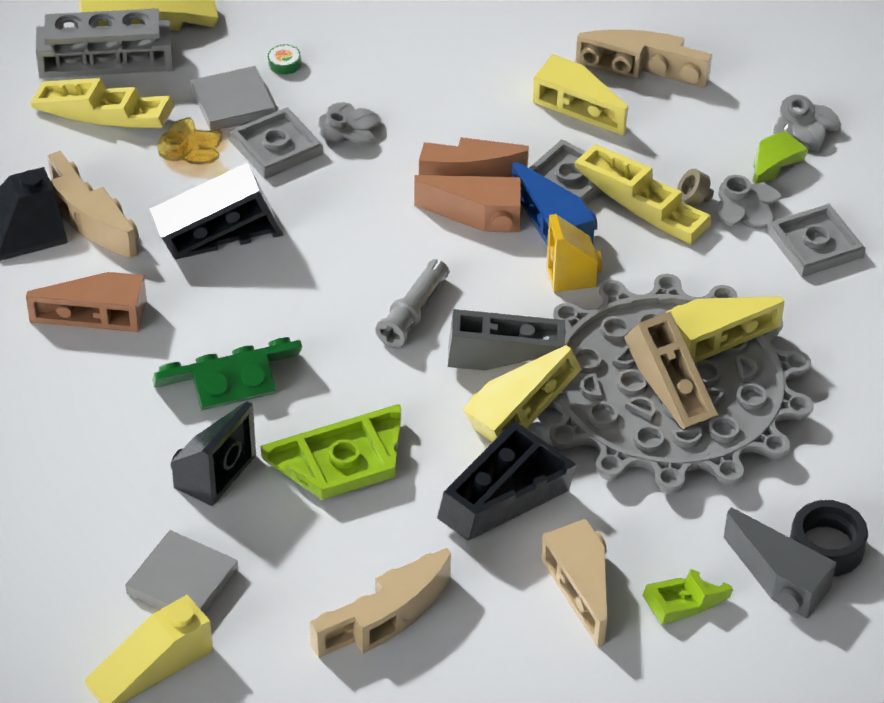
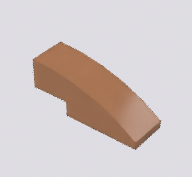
[419,137,529,177]

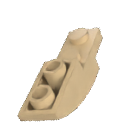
[576,29,712,88]
[48,150,139,258]
[310,548,451,658]

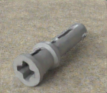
[375,259,449,348]

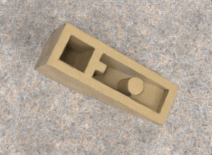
[624,311,718,430]
[541,518,607,647]

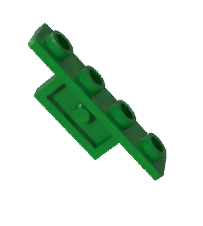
[152,337,302,411]

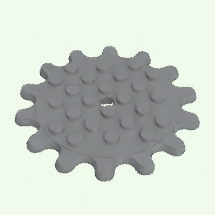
[531,273,814,494]

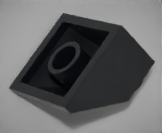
[0,167,68,261]
[171,401,256,506]

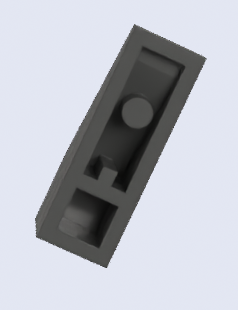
[447,309,565,371]
[724,507,836,618]

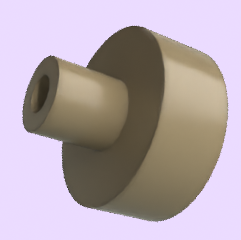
[677,169,714,206]

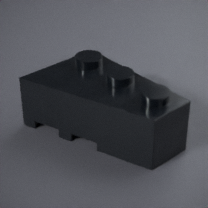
[151,163,283,260]
[437,420,577,541]

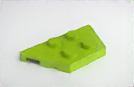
[261,404,401,500]

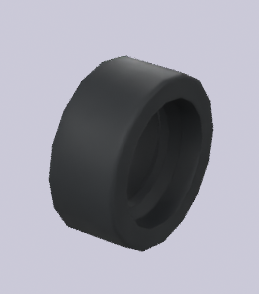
[790,500,868,576]

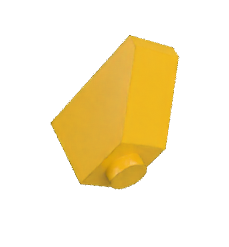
[546,214,603,292]

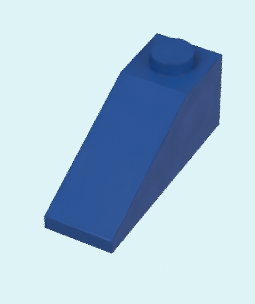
[512,162,598,245]

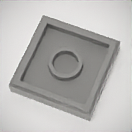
[191,66,275,131]
[229,107,323,179]
[529,139,602,206]
[767,204,866,277]
[125,530,238,613]

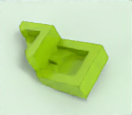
[752,131,808,184]
[642,569,734,625]

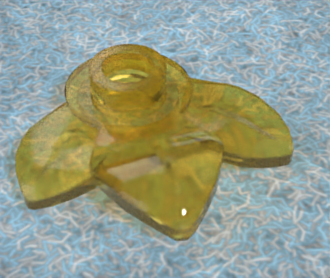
[157,117,222,165]

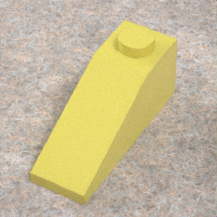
[533,54,628,135]
[666,296,785,363]
[463,345,582,442]
[84,594,213,703]

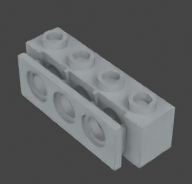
[36,8,173,78]

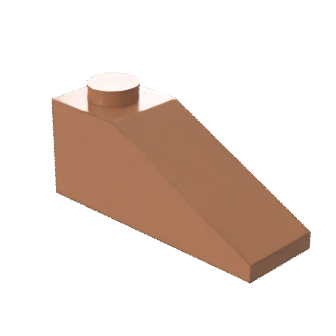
[414,175,520,232]
[26,272,147,332]

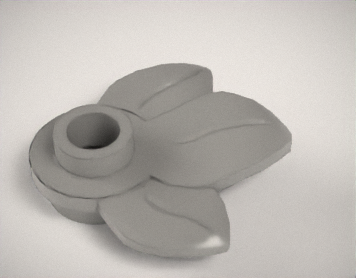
[773,95,841,152]
[318,102,381,144]
[717,175,781,228]

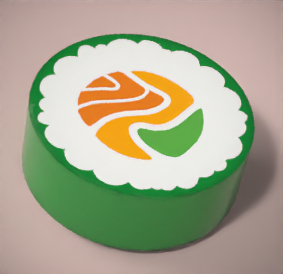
[268,44,301,75]

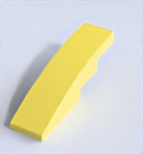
[78,0,218,32]
[30,78,175,128]
[575,144,711,245]

